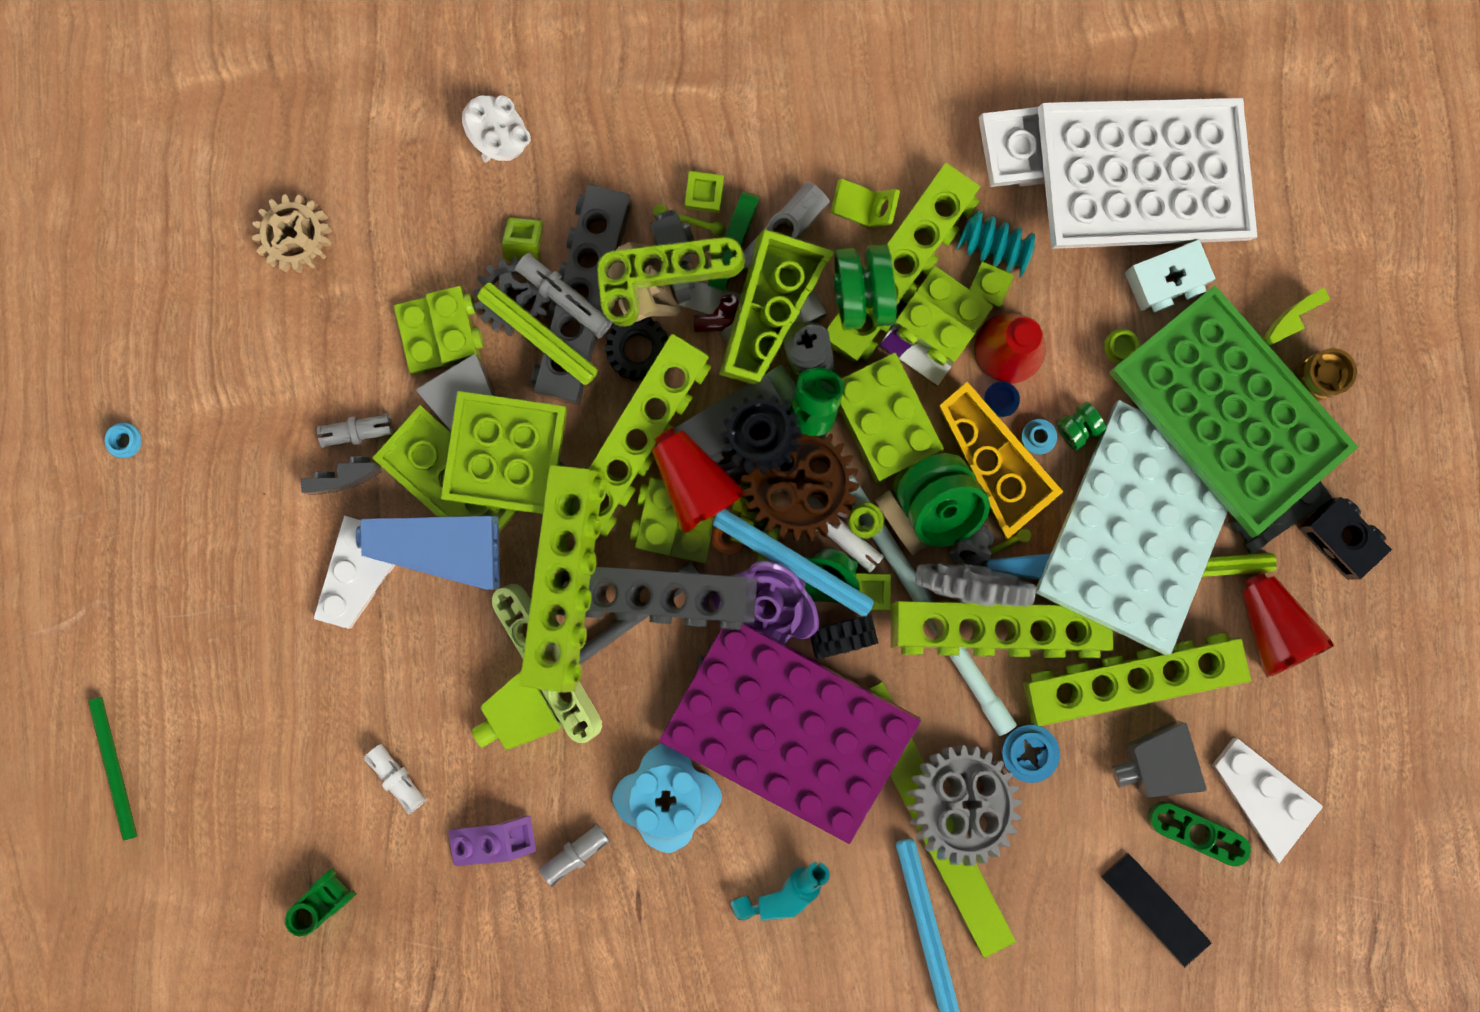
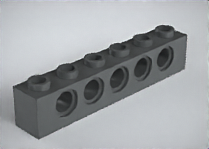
[531,184,632,406]
[557,567,757,630]

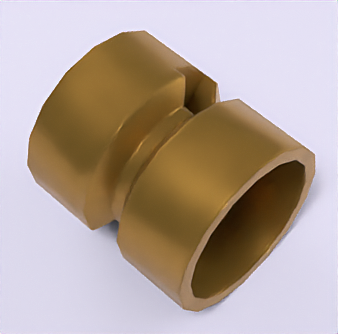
[1293,348,1357,401]

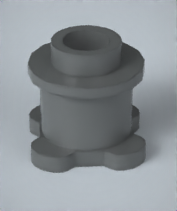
[950,524,994,566]

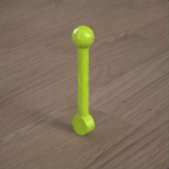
[653,204,725,235]
[963,529,1032,564]

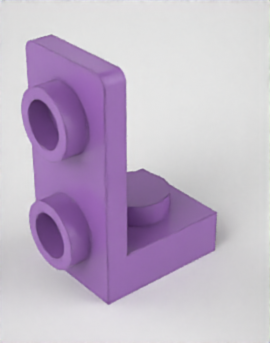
[448,816,536,866]

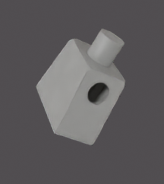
[416,354,496,430]

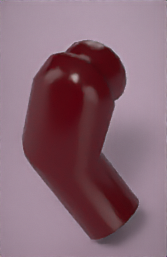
[694,294,739,332]

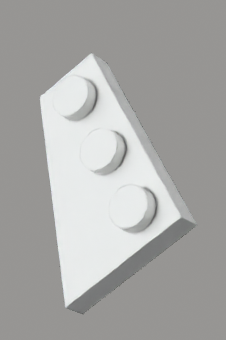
[314,515,395,629]
[1212,737,1323,863]

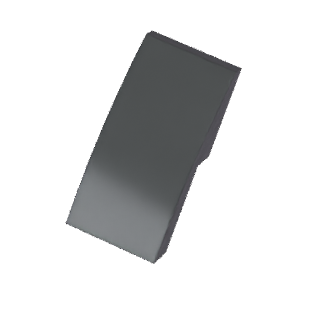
[301,456,381,495]

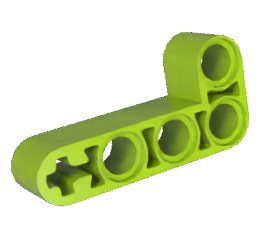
[598,238,745,327]

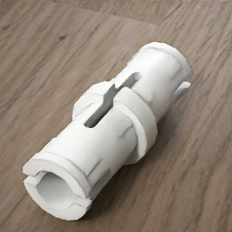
[363,744,427,815]

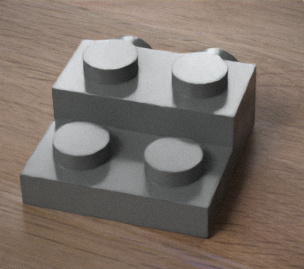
[650,210,695,304]

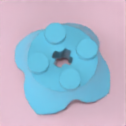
[612,743,722,853]

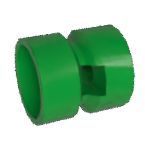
[790,367,844,436]

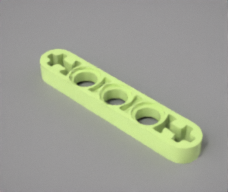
[492,584,602,744]

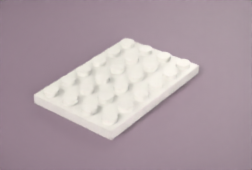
[1038,98,1257,249]

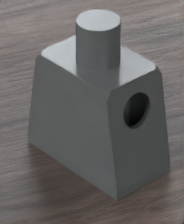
[1112,721,1207,797]

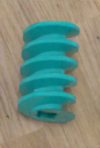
[955,210,1035,278]

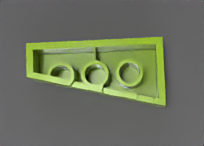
[718,229,835,385]

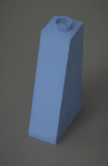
[356,516,500,590]

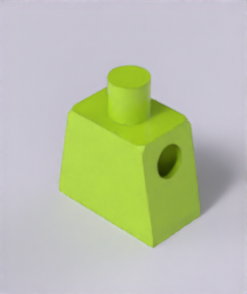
[471,671,563,750]

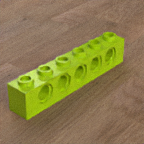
[827,163,981,366]
[571,333,712,541]
[520,465,606,693]
[891,601,1113,659]
[1022,632,1251,726]

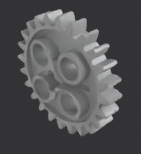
[915,563,1037,606]
[907,745,1022,866]

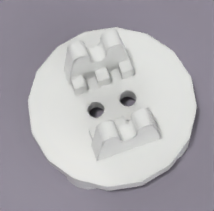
[462,95,531,162]

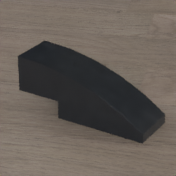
[1101,853,1212,968]

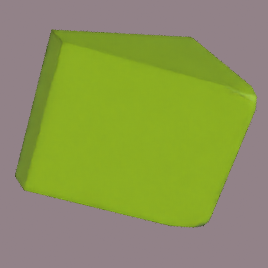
[502,217,543,261]

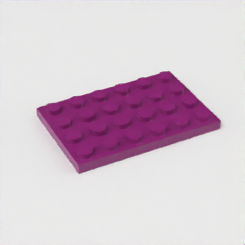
[659,622,921,844]

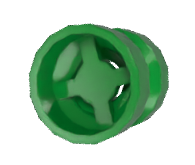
[1056,401,1106,451]

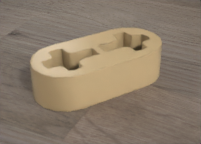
[875,489,928,555]

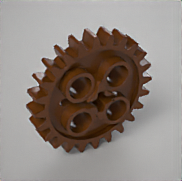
[741,434,859,543]

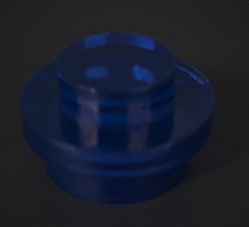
[984,381,1020,417]

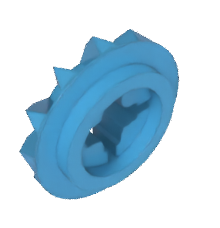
[1001,724,1060,783]

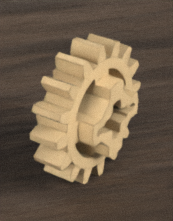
[252,194,333,273]

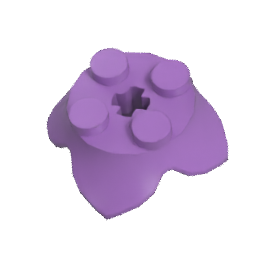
[710,561,819,644]

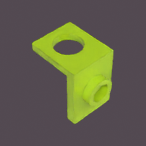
[830,179,900,228]

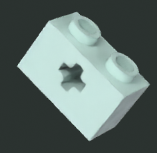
[1125,240,1215,313]

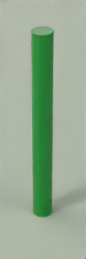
[88,697,138,841]

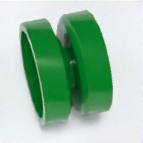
[833,244,896,331]
[896,453,990,547]

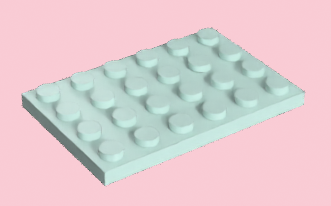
[1036,400,1228,655]

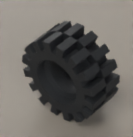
[605,317,668,382]
[810,615,879,659]

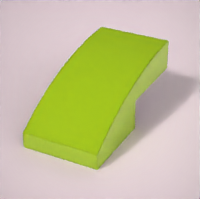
[1262,287,1331,346]

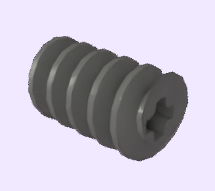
[784,321,835,381]

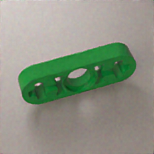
[707,190,760,292]
[1147,801,1251,867]

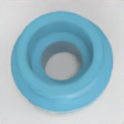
[1021,419,1057,455]
[105,423,142,458]

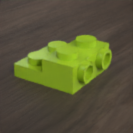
[893,266,994,366]
[394,286,484,375]
[630,478,715,564]

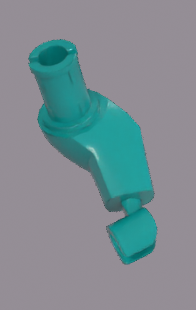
[731,862,830,921]

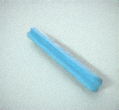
[712,509,874,617]
[896,838,960,1012]

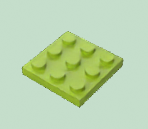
[441,391,568,514]

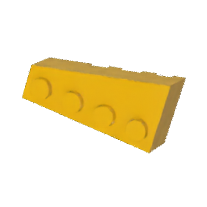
[938,382,1063,539]

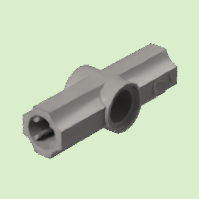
[743,181,830,273]

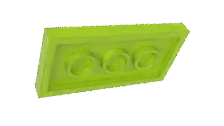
[372,405,518,532]

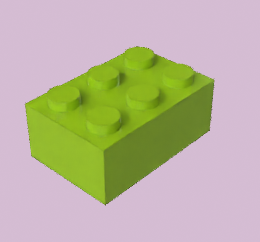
[838,352,944,484]

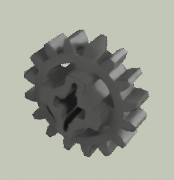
[473,257,552,336]

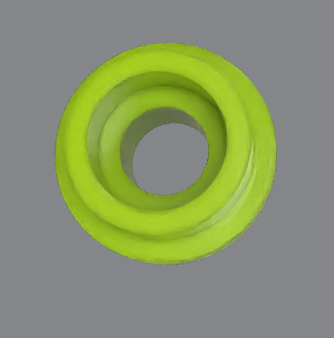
[848,502,884,538]

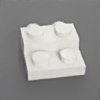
[979,107,1045,187]

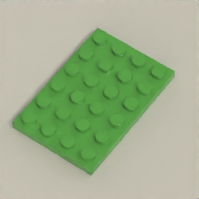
[1109,285,1359,538]

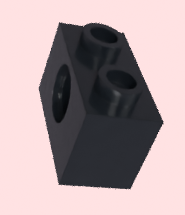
[1298,497,1392,580]

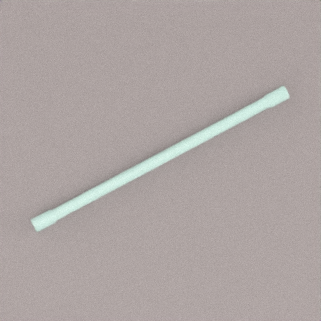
[767,364,1017,736]

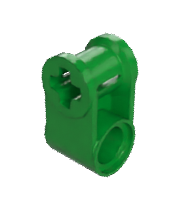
[284,867,357,937]

